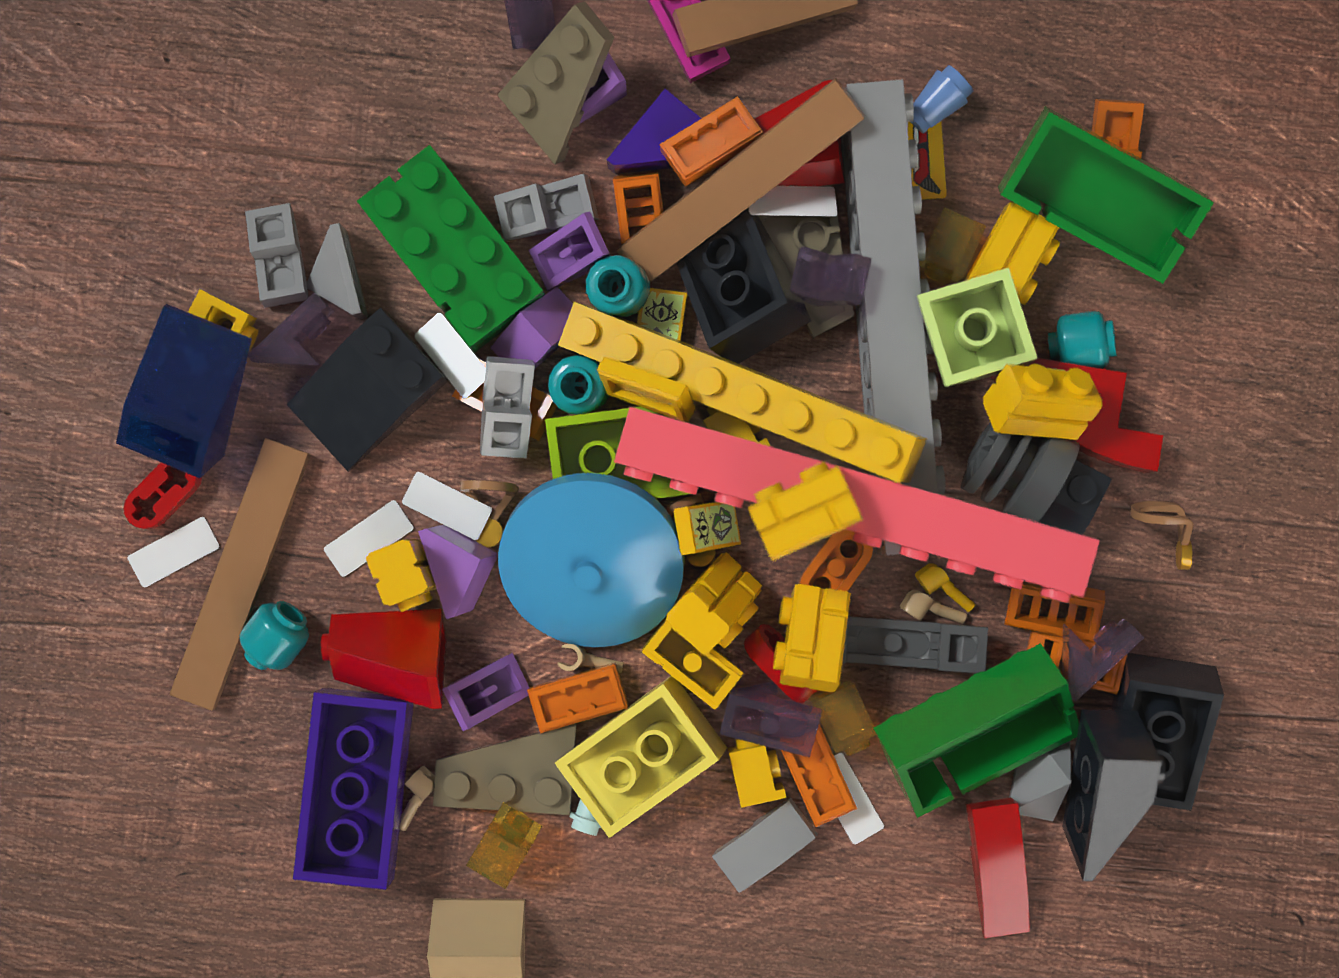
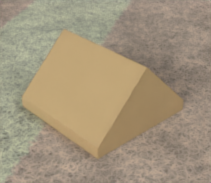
[427,898,525,978]

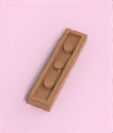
[672,0,858,58]

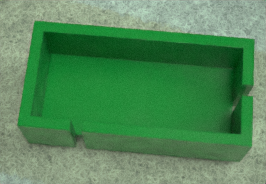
[998,106,1214,284]
[357,145,545,352]
[874,643,1079,818]

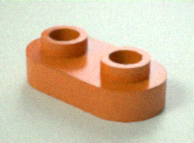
[799,528,873,591]

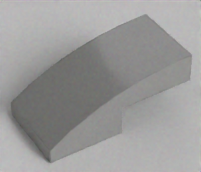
[494,173,599,241]
[245,203,309,308]
[480,356,535,458]
[712,798,818,893]

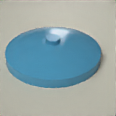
[498,473,685,647]

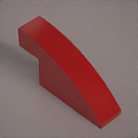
[991,358,1164,473]

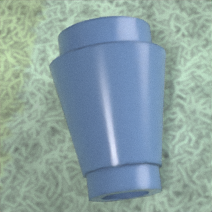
[911,65,973,134]

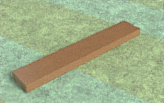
[616,78,865,282]
[169,438,311,711]

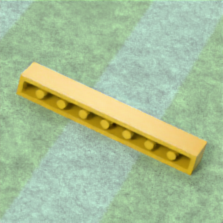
[558,302,927,483]

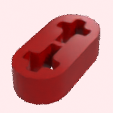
[123,455,202,529]
[744,624,818,703]

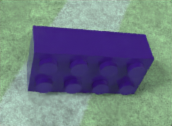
[293,688,414,890]

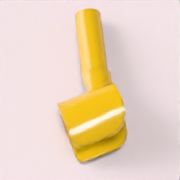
[915,563,975,612]

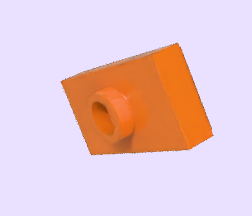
[660,96,763,187]
[527,662,629,734]
[777,723,857,827]

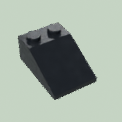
[676,207,811,364]
[287,308,449,472]
[1112,652,1224,811]
[1062,709,1165,881]

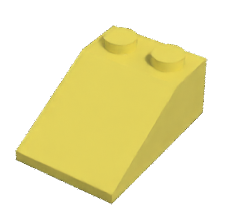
[555,676,727,838]

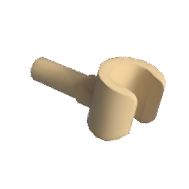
[900,590,967,624]
[557,643,623,673]
[400,766,435,831]

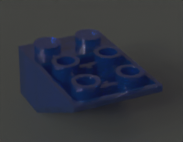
[116,304,252,478]

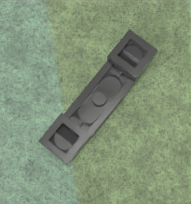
[842,616,988,673]

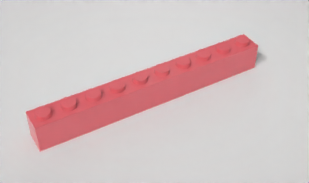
[614,407,1100,603]

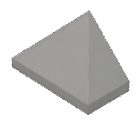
[307,223,368,320]
[1009,741,1071,821]

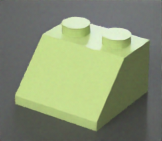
[917,268,1038,387]

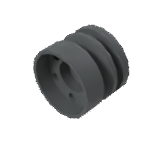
[960,423,1079,522]

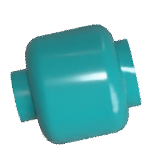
[586,255,650,317]
[1048,311,1117,369]
[548,355,610,415]
[239,601,309,670]

